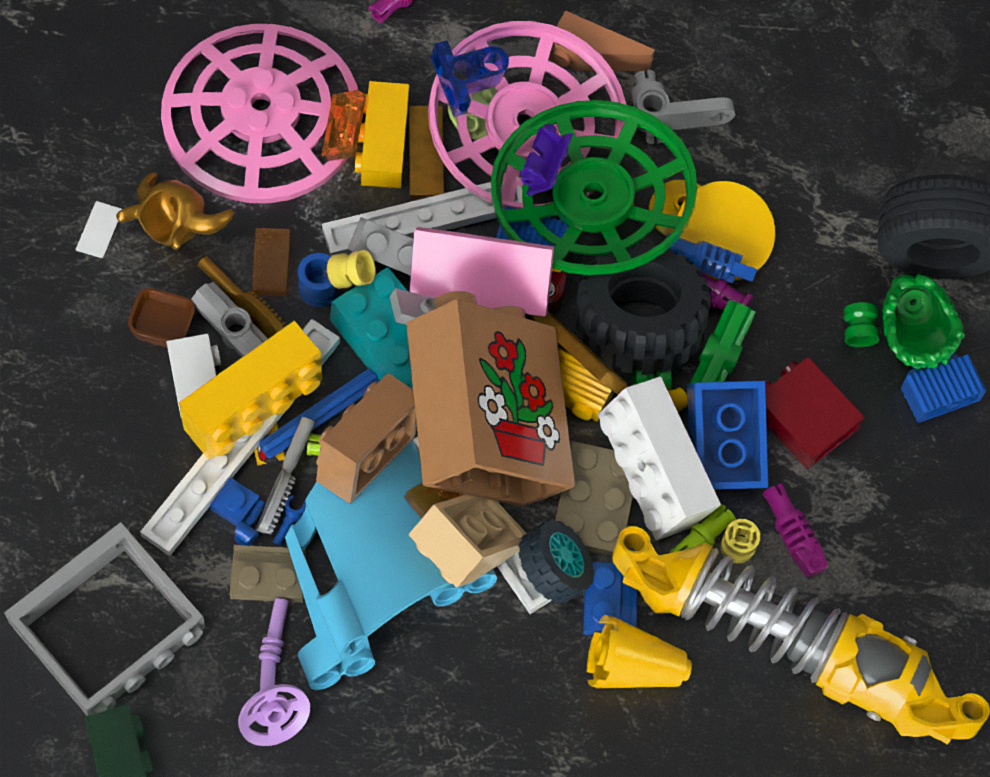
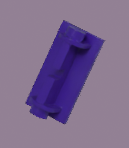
[520,124,573,196]

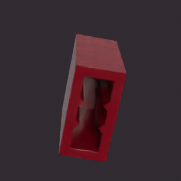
[765,357,864,470]

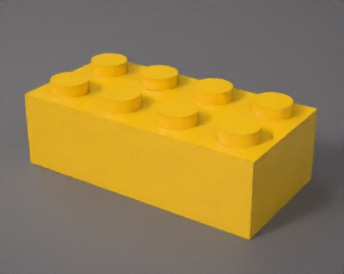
[178,321,322,460]

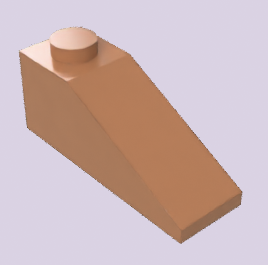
[548,11,655,71]

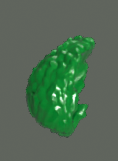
[882,274,965,370]

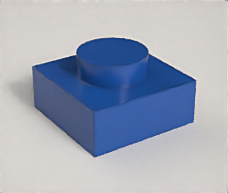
[210,478,260,526]

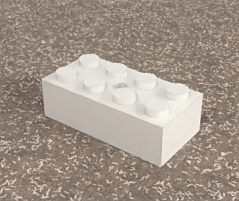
[598,377,721,541]

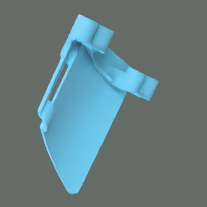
[285,440,497,690]

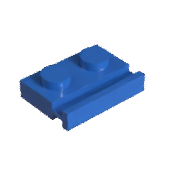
[583,562,637,635]

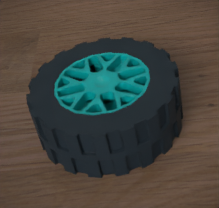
[518,519,594,603]

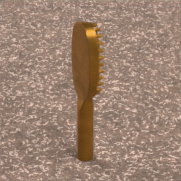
[198,256,286,339]

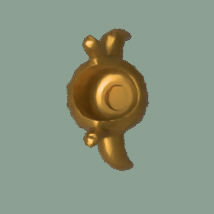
[116,172,234,250]

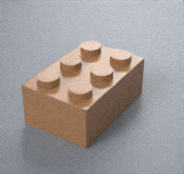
[316,373,417,504]

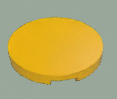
[673,181,775,282]

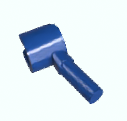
[272,495,306,546]
[234,500,265,546]

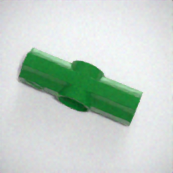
[686,300,756,394]

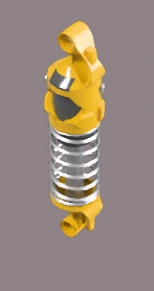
[612,526,990,744]

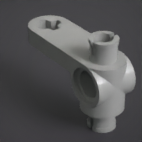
[631,70,735,144]

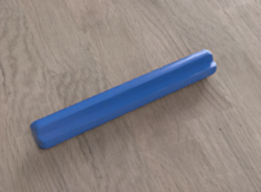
[259,369,379,459]

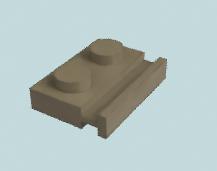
[230,545,306,603]

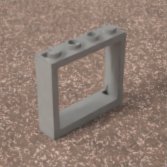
[4,522,205,720]

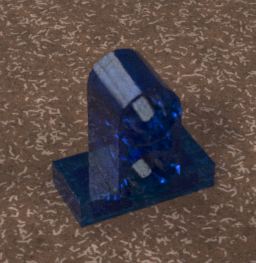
[430,40,509,117]

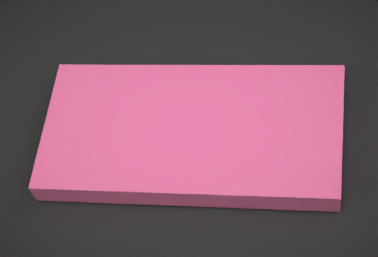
[410,227,554,317]

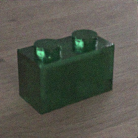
[84,705,153,777]

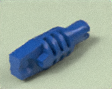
[667,234,757,284]

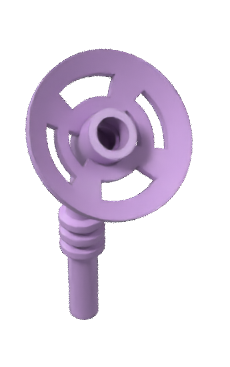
[238,598,310,746]

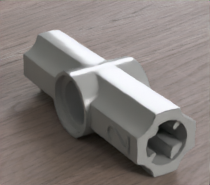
[191,282,268,357]

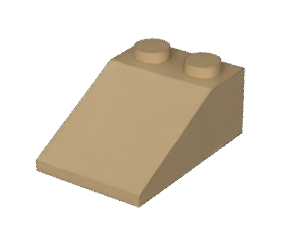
[408,495,526,588]

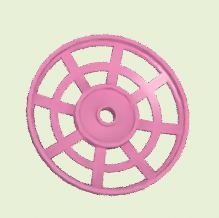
[428,21,626,209]
[161,24,361,203]

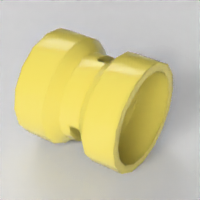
[327,250,376,289]
[721,519,760,564]

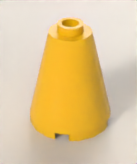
[587,615,692,688]

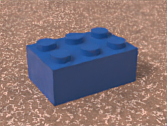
[687,381,768,489]

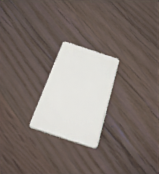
[76,201,122,258]

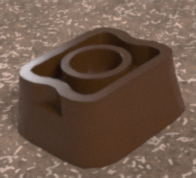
[128,288,195,348]

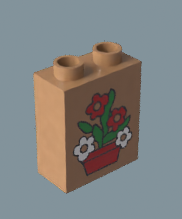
[406,291,575,507]

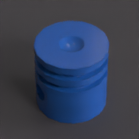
[298,253,340,307]

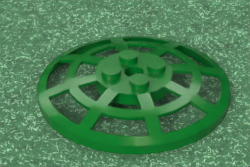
[491,100,697,275]

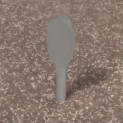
[256,417,315,535]

